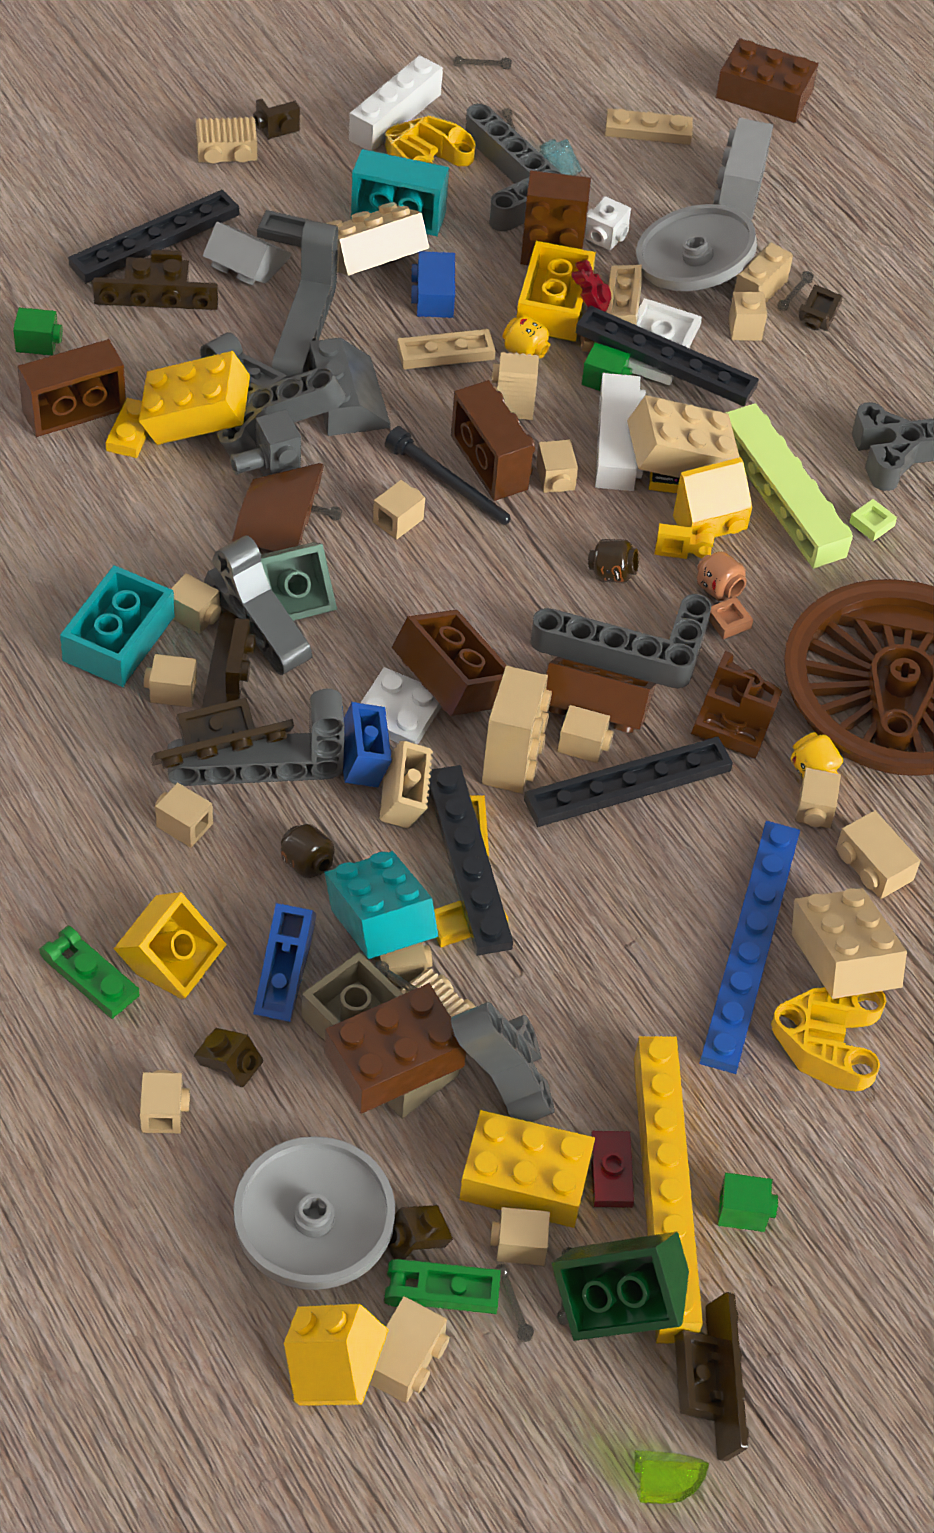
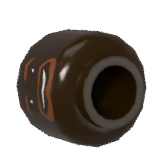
[588,539,639,583]
[281,824,335,878]

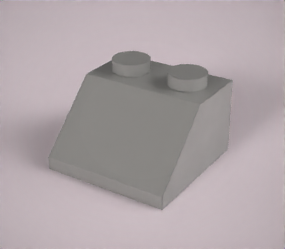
[203,221,292,285]

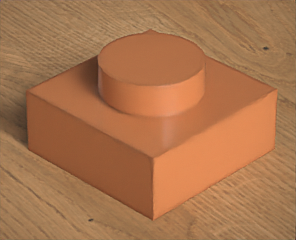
[709,597,753,639]

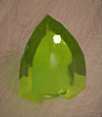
[634,1450,709,1504]

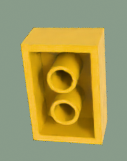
[517,241,596,342]
[139,351,250,445]
[459,1110,595,1228]

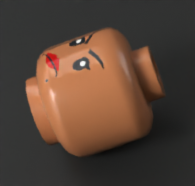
[697,552,747,601]

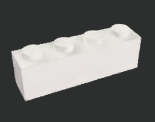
[349,55,443,151]
[595,373,646,491]

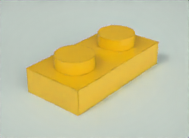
[105,398,148,458]

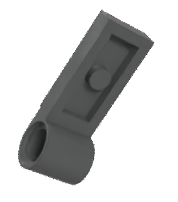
[200,332,288,386]

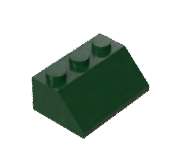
[551,1231,689,1341]

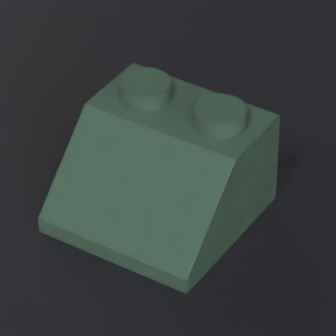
[261,542,337,621]

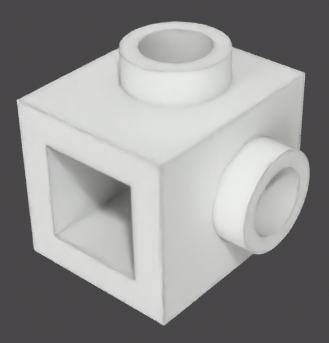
[585,196,631,251]

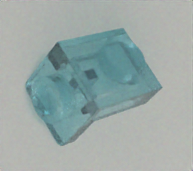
[539,139,582,176]

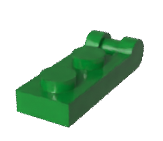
[39,925,140,1019]
[384,1259,501,1314]

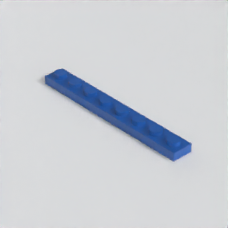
[699,821,800,1074]

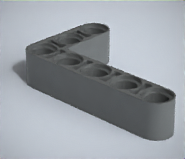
[465,104,562,232]
[271,220,338,378]
[530,594,711,688]
[167,689,345,786]

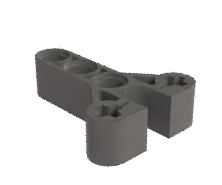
[217,367,345,456]
[852,402,934,491]
[204,535,312,675]
[451,1002,555,1122]

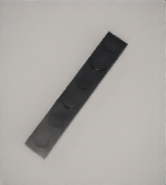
[68,189,239,284]
[575,305,759,407]
[524,737,733,827]
[428,765,513,956]

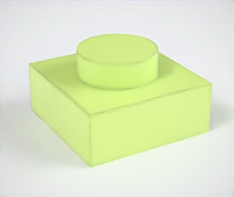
[849,499,897,541]

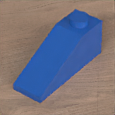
[253,903,317,1022]

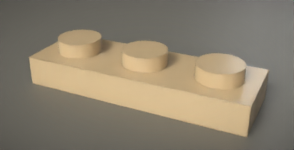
[605,108,693,145]
[607,265,642,325]
[397,329,495,369]

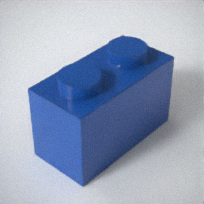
[411,251,455,318]
[343,702,392,788]

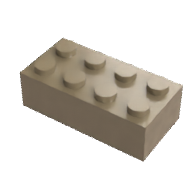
[301,951,460,1119]

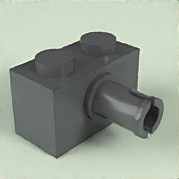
[230,409,301,477]

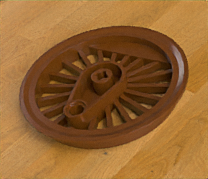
[784,579,934,776]

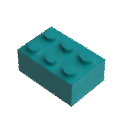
[351,149,449,236]
[60,565,175,687]
[324,851,438,959]

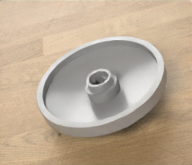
[636,204,757,291]
[234,1136,395,1290]

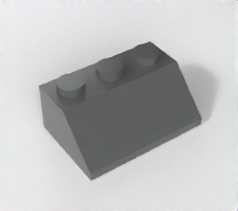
[309,338,391,436]

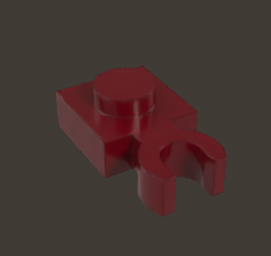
[571,259,612,312]

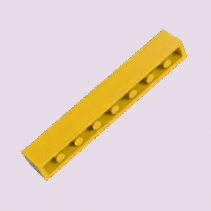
[634,1036,703,1343]

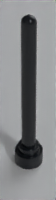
[384,426,511,525]

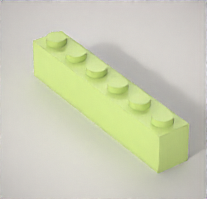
[726,403,853,569]

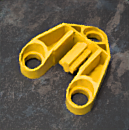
[385,116,475,167]
[771,987,886,1091]

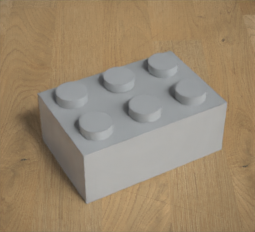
[713,118,774,221]

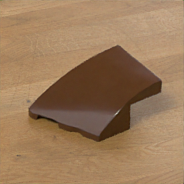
[232,463,324,551]
[691,651,782,759]

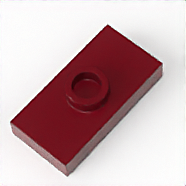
[591,1131,634,1208]

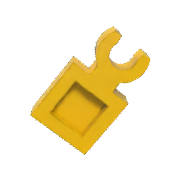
[654,523,714,559]

